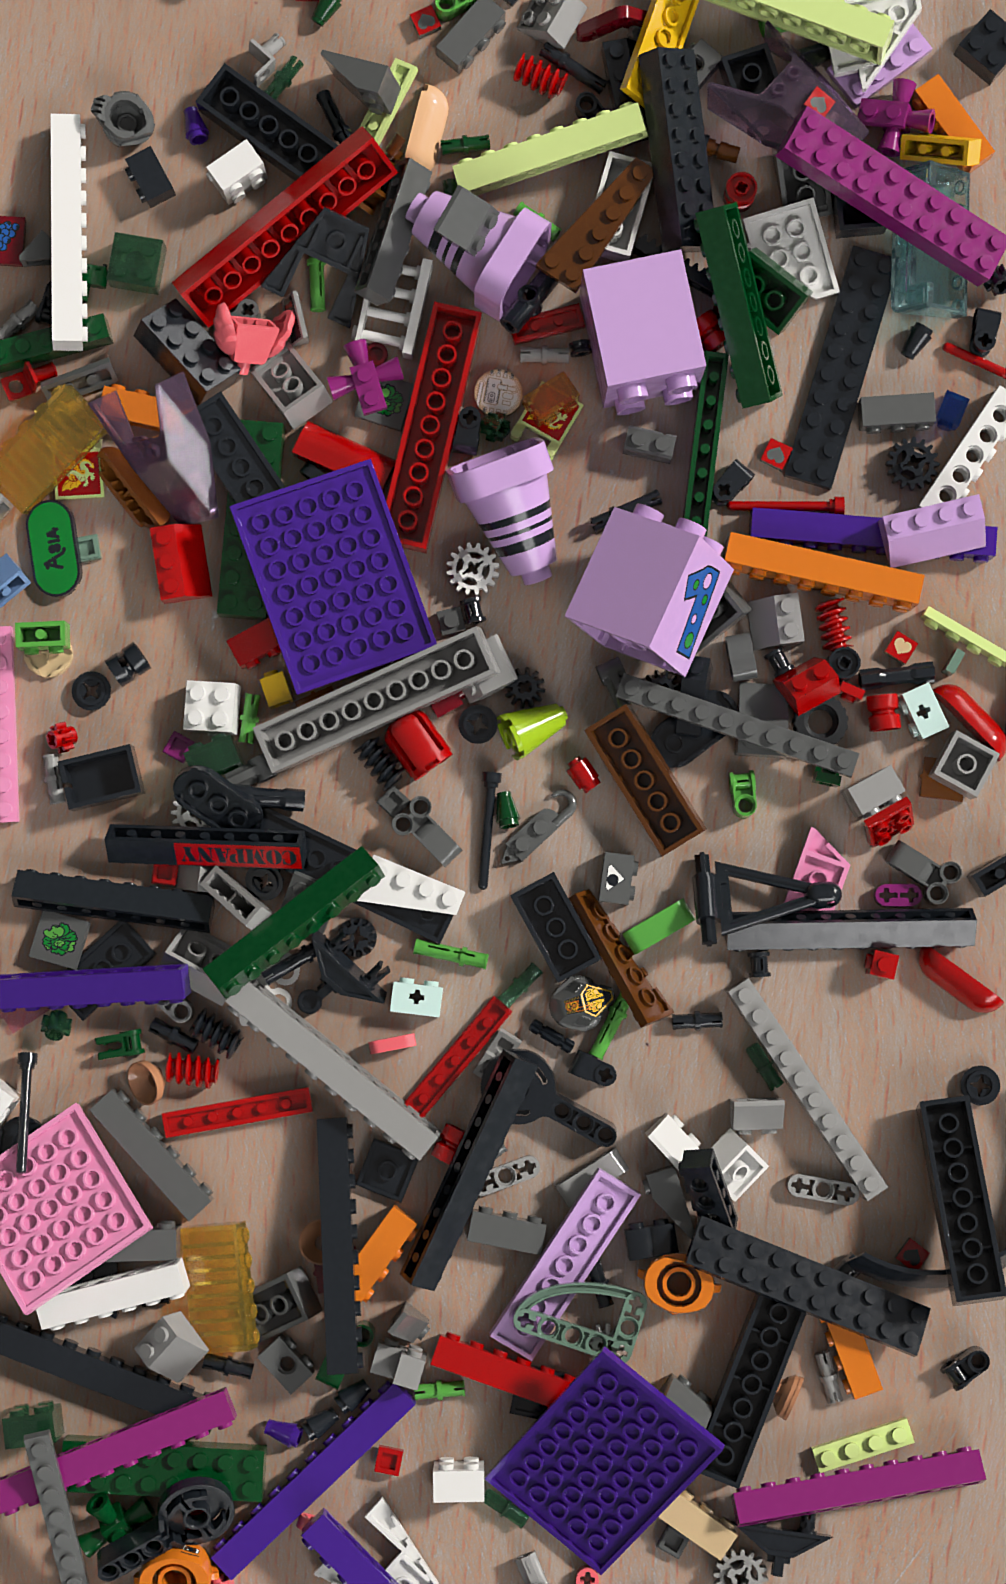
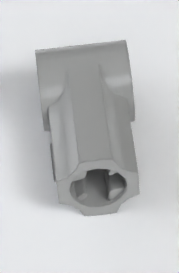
[515,1551,550,1584]

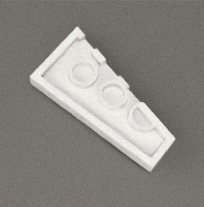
[357,855,466,915]

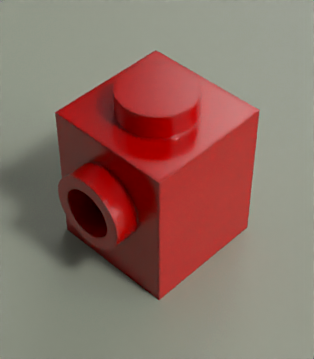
[864,950,899,980]

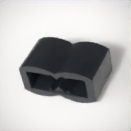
[624,1218,679,1261]

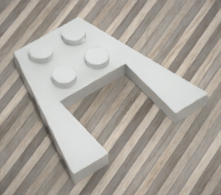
[314,1496,439,1584]

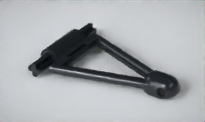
[692,852,842,947]

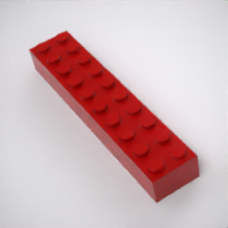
[172,126,398,328]
[386,301,482,554]

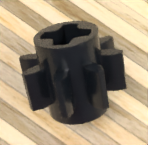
[983,264,1006,296]

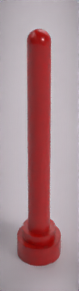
[942,342,1006,379]
[726,497,845,515]

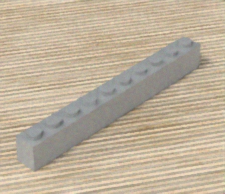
[725,978,888,1201]

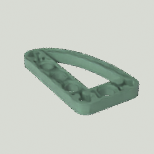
[513,1282,647,1363]

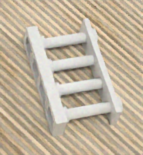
[351,258,433,360]

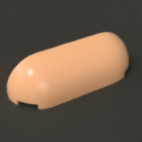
[405,84,449,171]

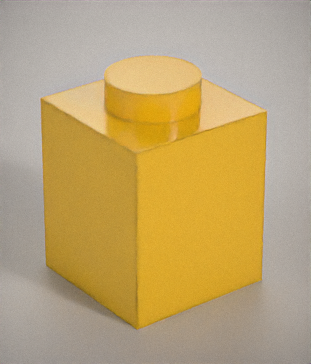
[259,669,294,709]

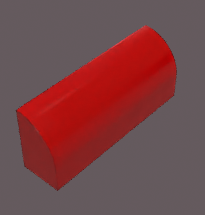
[292,421,396,493]

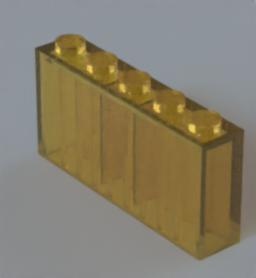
[0,384,112,514]
[180,1221,260,1354]

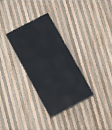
[65,921,157,1021]

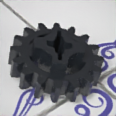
[885,437,940,491]

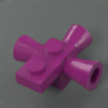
[856,78,935,157]
[327,339,404,416]

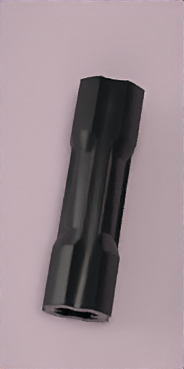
[858,661,935,690]
[234,784,305,812]

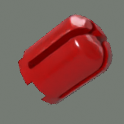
[384,710,453,781]

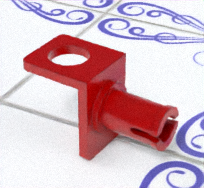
[0,361,58,402]

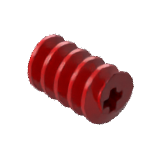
[513,53,568,100]
[815,598,854,651]
[165,1052,220,1089]

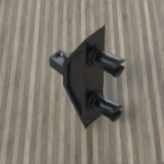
[312,928,390,1004]
[731,1513,833,1577]

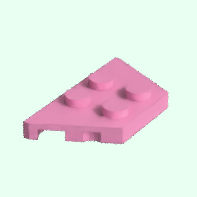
[784,827,850,911]

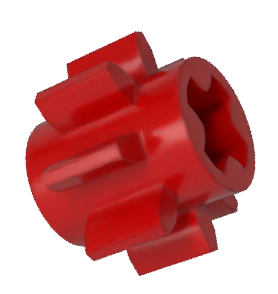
[46,721,78,754]

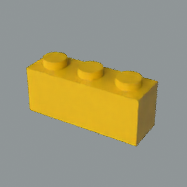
[900,133,981,166]

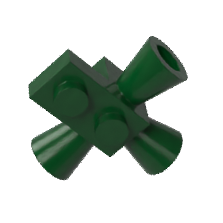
[78,1492,156,1558]

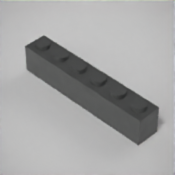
[354,158,432,306]
[90,1088,214,1221]

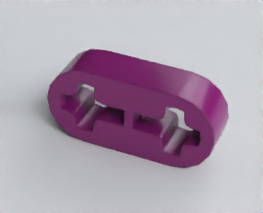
[874,884,922,907]

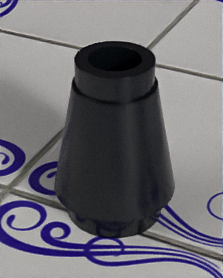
[901,322,933,360]
[334,1379,372,1414]
[301,1406,339,1441]

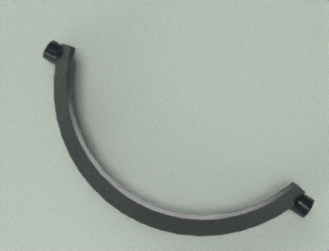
[833,1248,1006,1288]

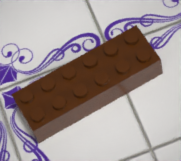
[584,704,707,857]

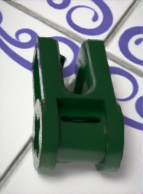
[95,1029,145,1060]

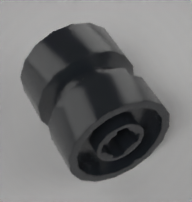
[105,642,151,687]
[826,647,861,682]

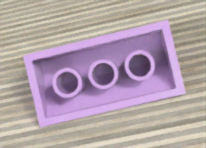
[878,494,986,568]

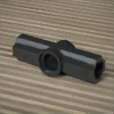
[500,271,558,334]

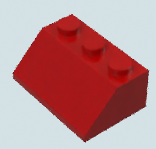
[150,524,213,604]

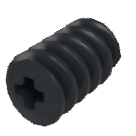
[353,736,405,791]
[189,1008,244,1059]

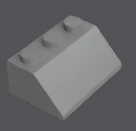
[160,929,231,1006]

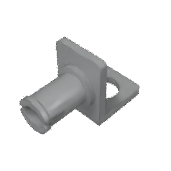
[249,33,286,87]

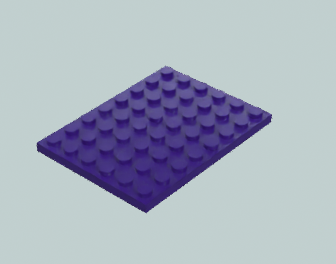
[230,459,437,695]
[485,1346,725,1575]

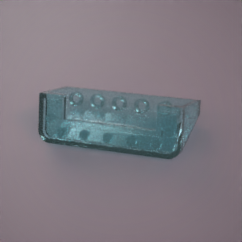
[891,160,970,319]

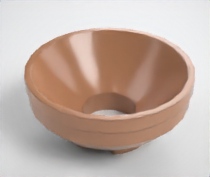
[127,1060,166,1106]
[299,1219,323,1265]
[772,1375,804,1421]

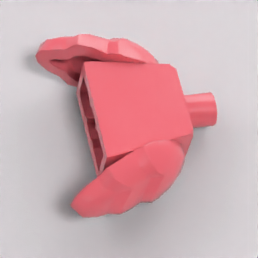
[213,302,295,375]

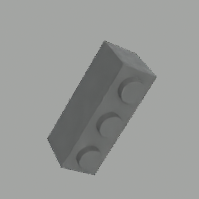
[436,0,506,74]
[857,392,936,434]
[467,1206,547,1255]

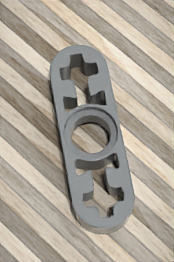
[479,1155,540,1196]
[786,1173,859,1205]

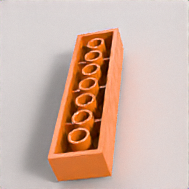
[722,532,925,613]

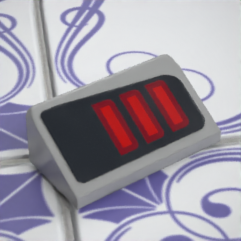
[281,291,309,347]

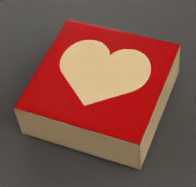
[884,631,918,665]

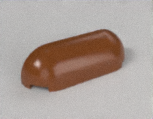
[97,446,170,528]

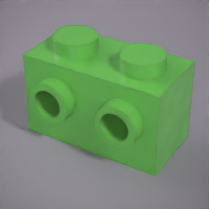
[15,621,71,655]

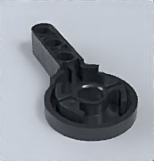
[481,1049,617,1147]
[97,1477,235,1582]

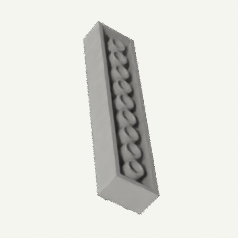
[253,626,501,773]
[225,979,441,1161]

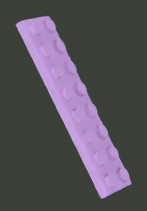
[489,1167,641,1361]

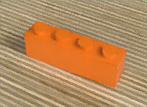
[911,74,995,175]
[97,384,197,439]
[355,1204,419,1303]
[819,1319,883,1400]

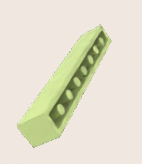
[452,102,648,196]

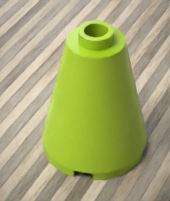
[497,703,568,761]

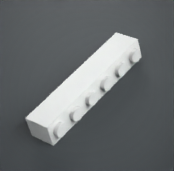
[36,1257,190,1331]

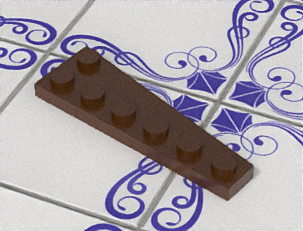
[535,157,653,294]
[569,889,674,1028]

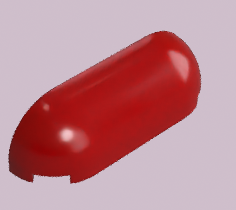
[932,684,1006,762]
[919,947,1004,1013]

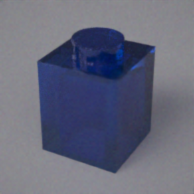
[935,390,970,431]

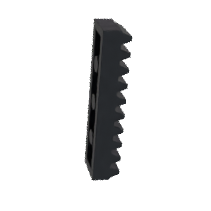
[633,234,714,298]

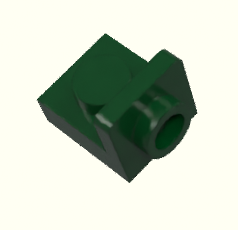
[812,766,842,788]

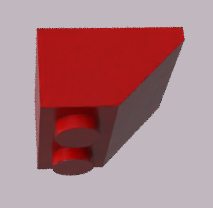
[772,657,841,716]

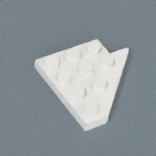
[828,0,922,92]
[743,197,840,300]

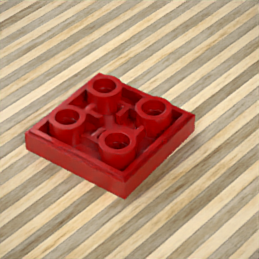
[864,796,914,848]

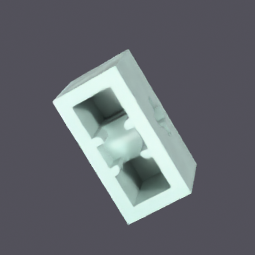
[898,682,949,741]
[390,977,443,1017]

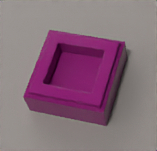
[162,731,196,764]

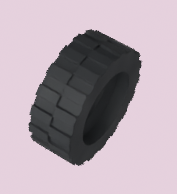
[792,697,848,745]

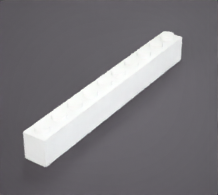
[51,114,88,351]

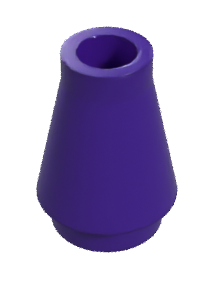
[183,106,209,145]
[264,1419,303,1448]

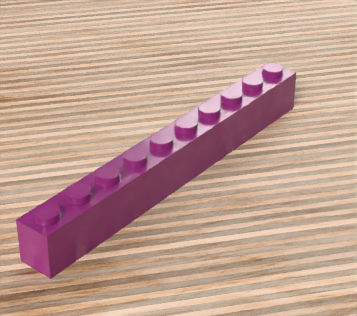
[0,1387,237,1516]
[731,1446,987,1528]

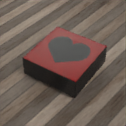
[895,1237,930,1269]

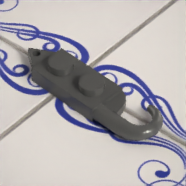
[502,789,577,864]

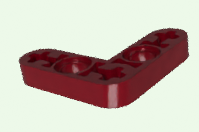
[575,5,647,42]

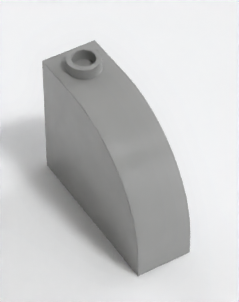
[200,866,274,930]

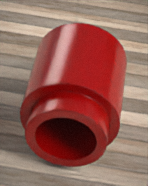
[566,756,601,793]

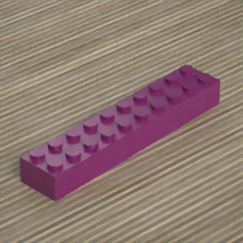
[775,106,1006,287]

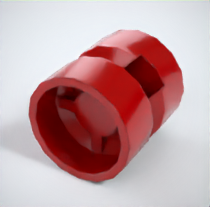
[723,172,758,213]
[696,309,726,352]
[866,693,901,732]
[431,1123,465,1165]

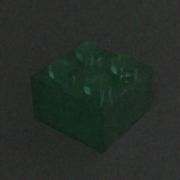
[106,232,167,295]
[183,733,245,776]
[2,1400,65,1450]

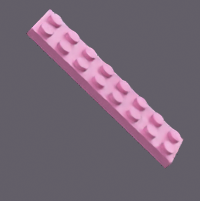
[0,626,19,823]

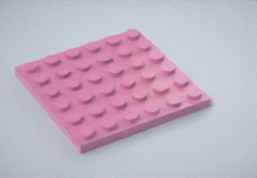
[0,1103,153,1315]

